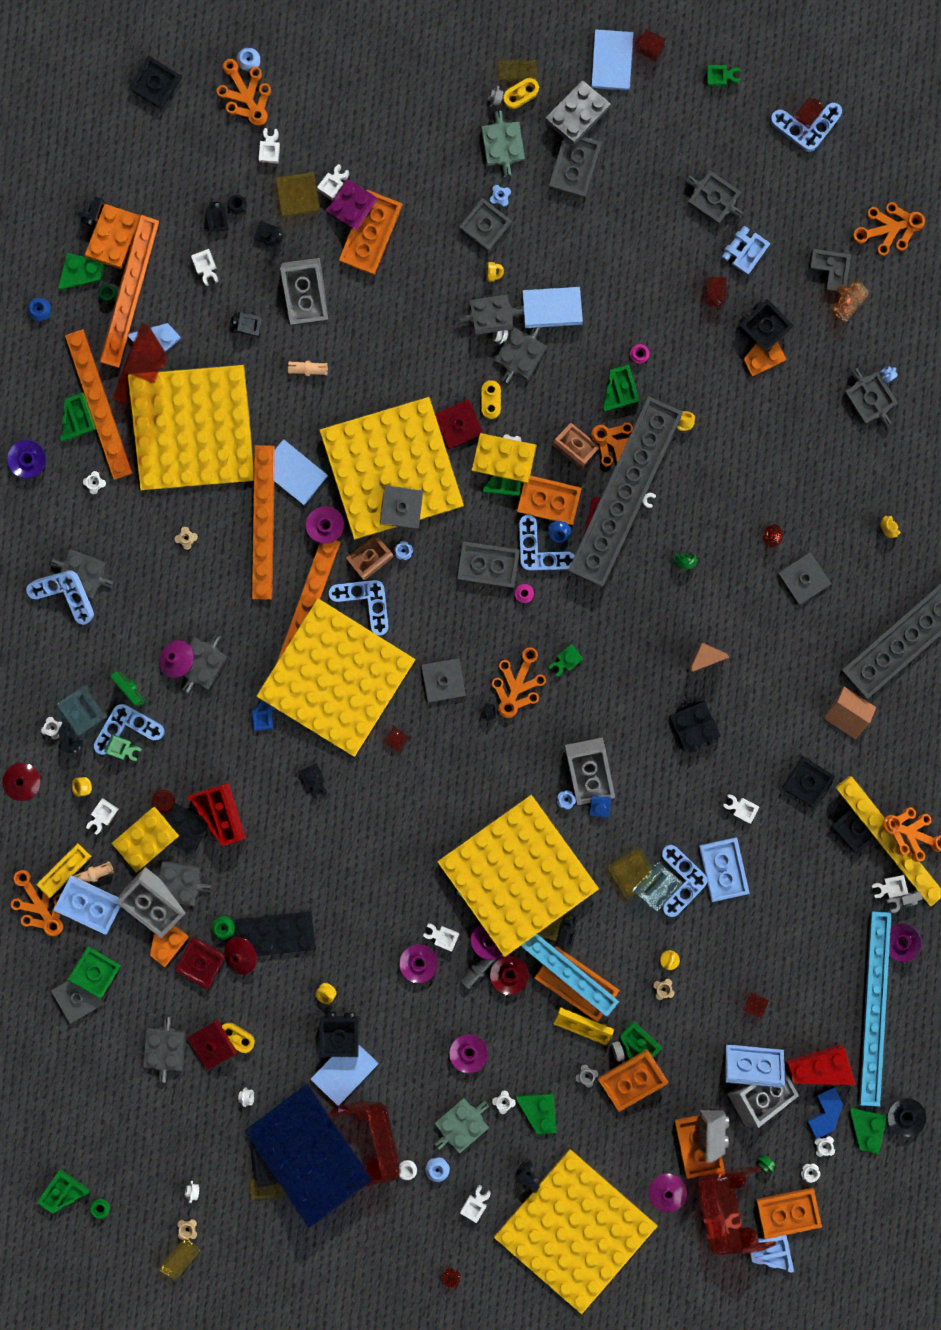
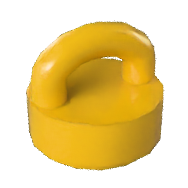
[485,262,504,281]
[676,411,695,431]
[72,777,92,797]
[660,950,680,970]
[315,983,336,1004]

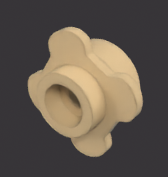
[175,527,198,550]
[653,979,674,1000]
[177,1219,197,1240]

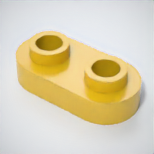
[504,78,539,109]
[482,380,501,419]
[222,1022,255,1053]

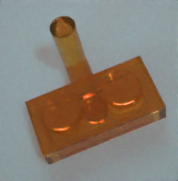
[832,280,870,323]

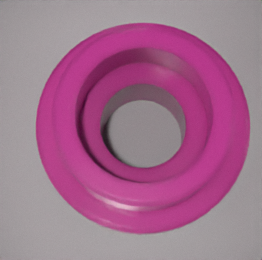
[630,344,649,364]
[515,584,534,603]

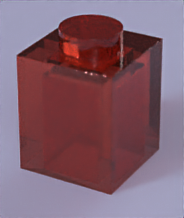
[635,29,666,62]
[794,97,824,129]
[705,277,727,307]

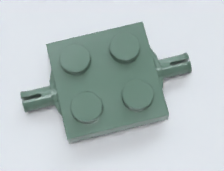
[481,111,525,177]
[435,1098,489,1153]

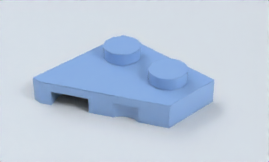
[747,1235,794,1272]

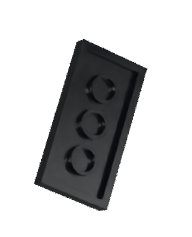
[235,911,316,956]

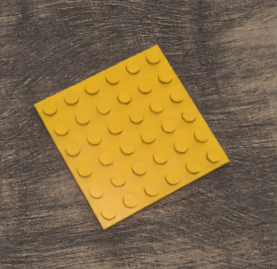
[128,365,254,490]
[320,397,464,540]
[257,598,416,757]
[437,795,599,957]
[494,1149,657,1314]

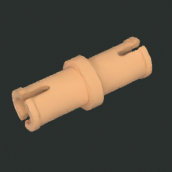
[288,361,328,376]
[73,862,114,883]

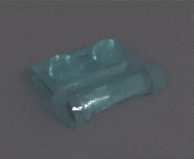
[57,685,108,736]
[633,861,682,912]

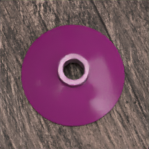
[306,506,344,544]
[159,640,194,678]
[889,923,922,962]
[471,924,503,960]
[400,944,438,983]
[450,1034,488,1073]
[649,1174,687,1212]

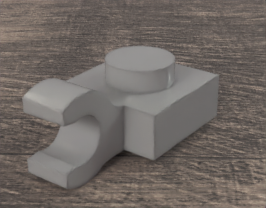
[886,890,922,913]

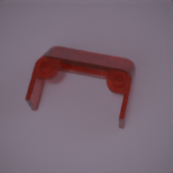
[112,323,168,407]
[328,1101,401,1191]
[697,1166,777,1255]

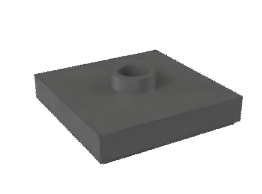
[458,198,512,252]
[380,485,423,529]
[778,552,831,605]
[422,658,466,702]
[51,981,104,1024]

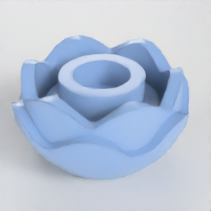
[237,48,260,72]
[425,1157,450,1182]

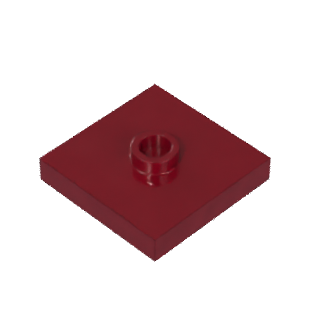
[435,399,484,449]
[174,937,227,990]
[187,1019,238,1070]

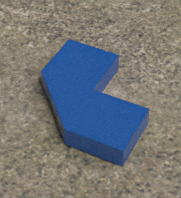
[252,700,276,731]
[807,1086,843,1139]

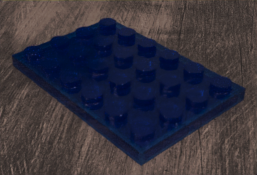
[245,1084,373,1228]

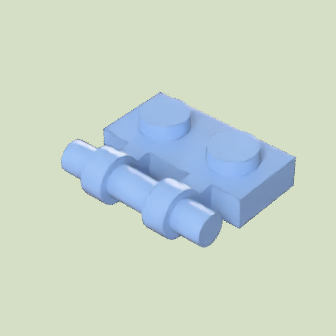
[721,226,771,276]

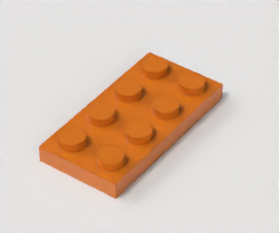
[339,190,403,276]
[534,946,620,1022]

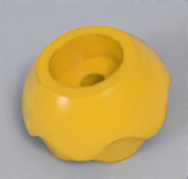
[880,515,901,538]

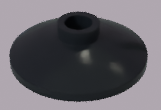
[887,1098,926,1137]

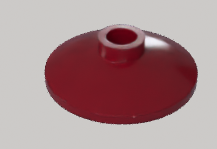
[2,763,41,801]
[224,937,257,975]
[490,956,529,995]

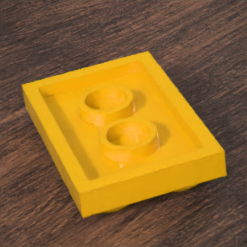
[472,433,537,483]
[112,807,179,872]

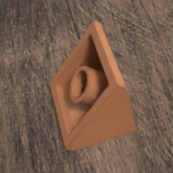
[552,423,600,469]
[346,534,394,581]
[687,643,729,672]
[823,687,876,739]

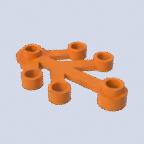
[217,59,271,126]
[852,202,925,256]
[591,422,633,467]
[492,647,546,718]
[883,807,941,862]
[11,870,63,936]

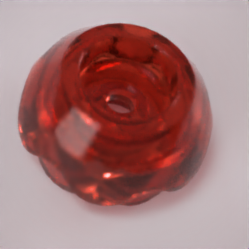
[762,524,783,548]
[151,790,175,813]

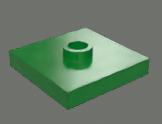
[110,671,146,705]
[67,946,121,1000]

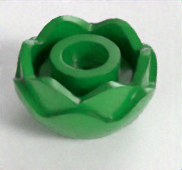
[674,553,698,569]
[211,916,235,940]

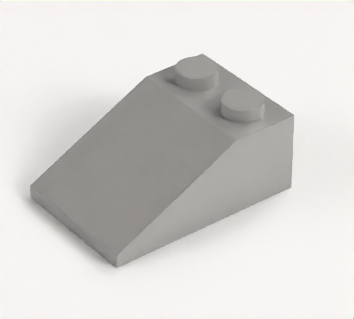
[280,258,328,325]
[565,737,615,805]
[116,867,185,938]
[728,1070,799,1128]
[699,1110,729,1163]

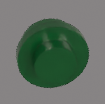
[98,284,118,304]

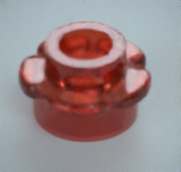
[442,1268,461,1287]

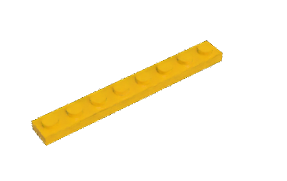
[835,776,941,906]

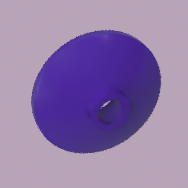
[7,440,46,478]

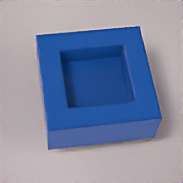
[589,795,611,818]

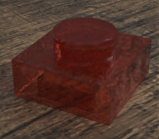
[383,726,409,753]
[743,992,769,1018]

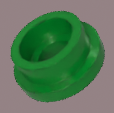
[757,1155,776,1173]
[90,1199,110,1219]

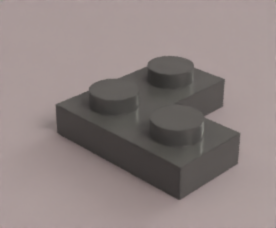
[809,249,851,294]

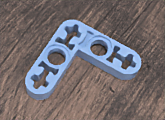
[771,103,842,152]
[519,515,575,571]
[26,570,94,625]
[329,580,389,636]
[94,704,165,755]
[662,845,707,917]

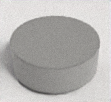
[611,1041,625,1062]

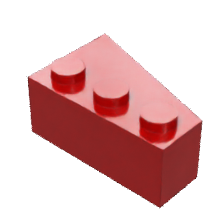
[187,783,246,846]
[785,1044,856,1085]

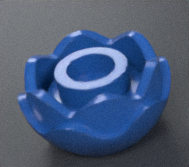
[27,298,51,322]
[548,520,572,543]

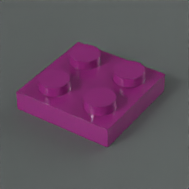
[326,179,378,231]

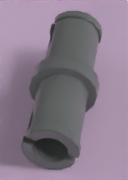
[461,958,496,989]

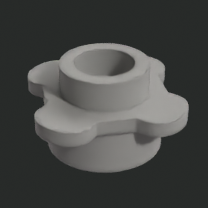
[488,86,503,107]
[576,1065,598,1088]

